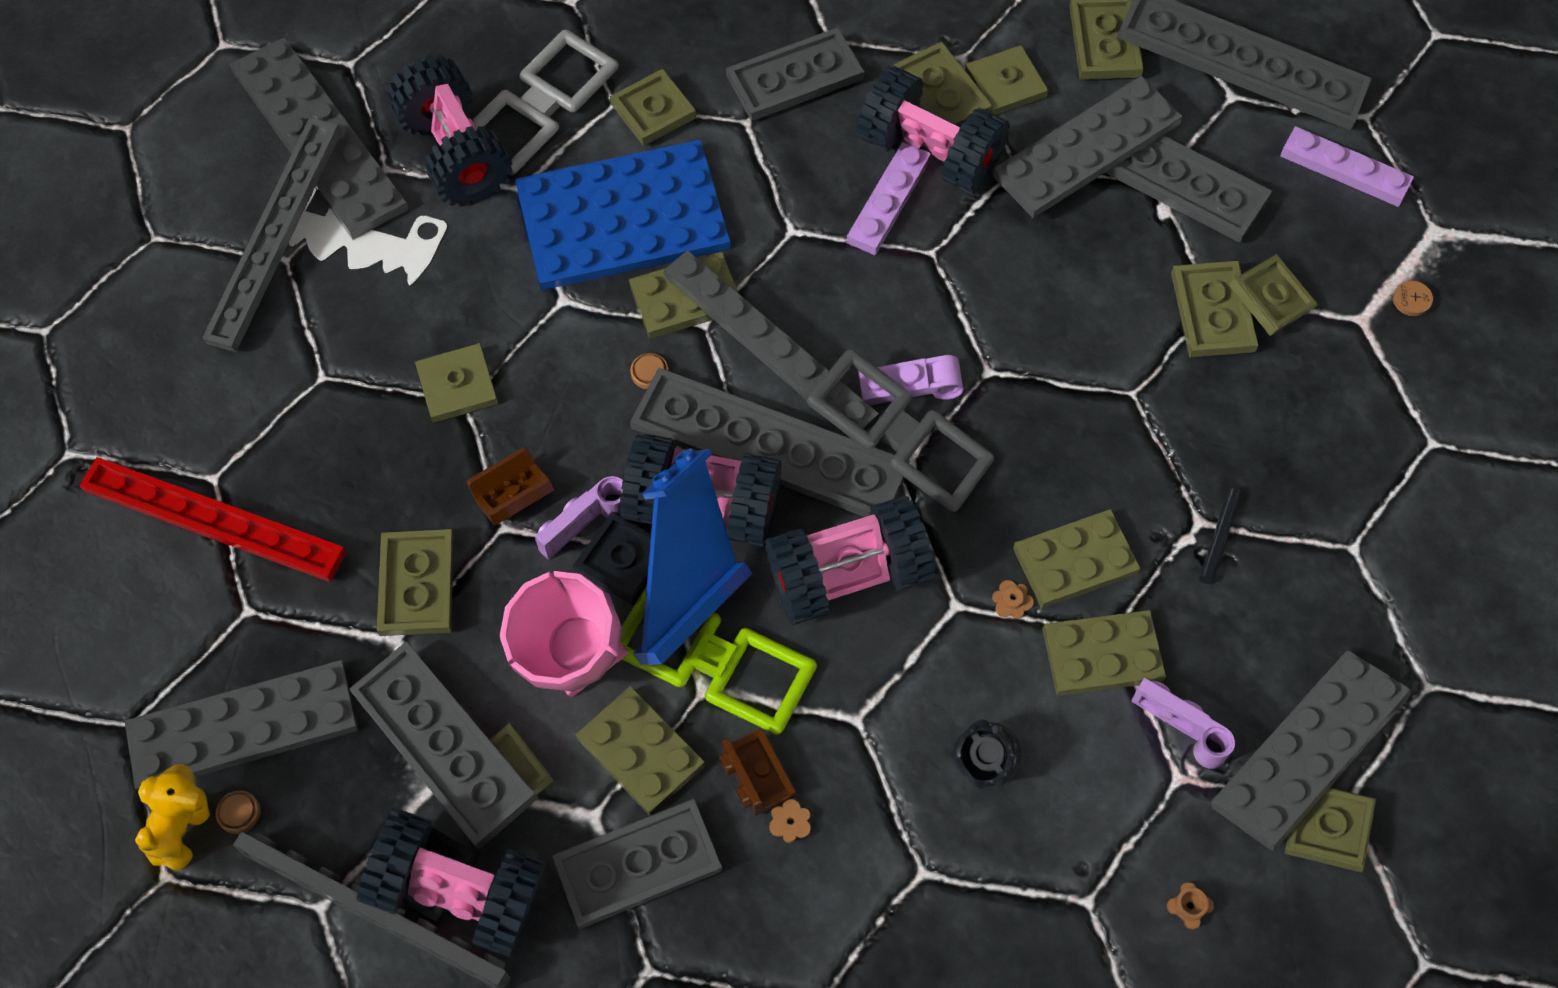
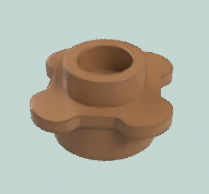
[1167,883,1214,929]

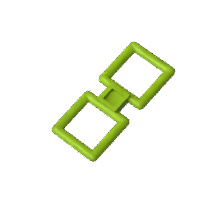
[621,585,817,735]

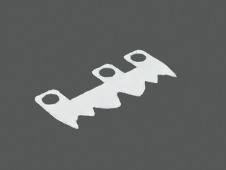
[289,188,447,286]

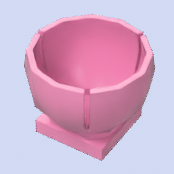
[500,571,629,698]

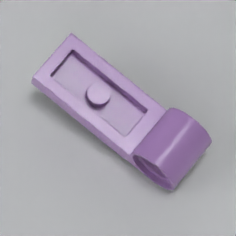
[859,355,963,406]
[535,476,623,560]
[1131,678,1235,769]

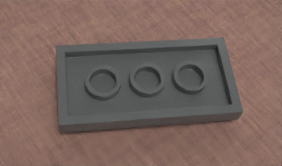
[726,27,864,121]
[552,799,722,930]

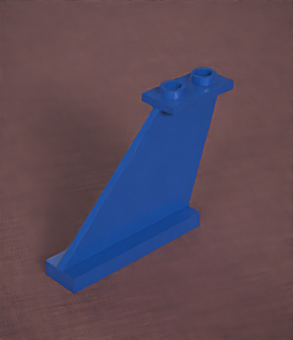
[633,449,752,665]

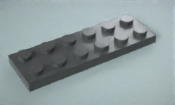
[993,76,1183,218]
[1105,135,1272,243]
[349,642,538,849]
[1211,650,1411,852]
[124,660,359,791]

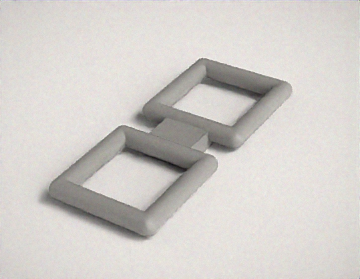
[472,30,619,175]

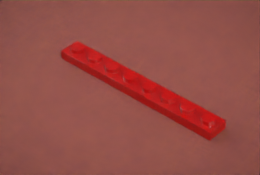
[79,457,347,583]

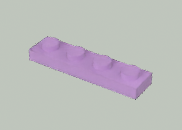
[1280,126,1414,207]
[847,142,931,255]

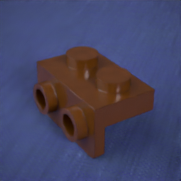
[467,447,554,526]
[718,728,796,816]

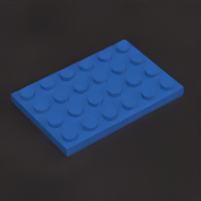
[515,140,731,290]

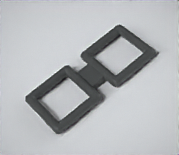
[807,349,994,512]

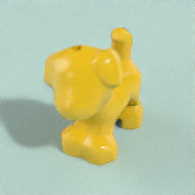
[135,764,210,871]

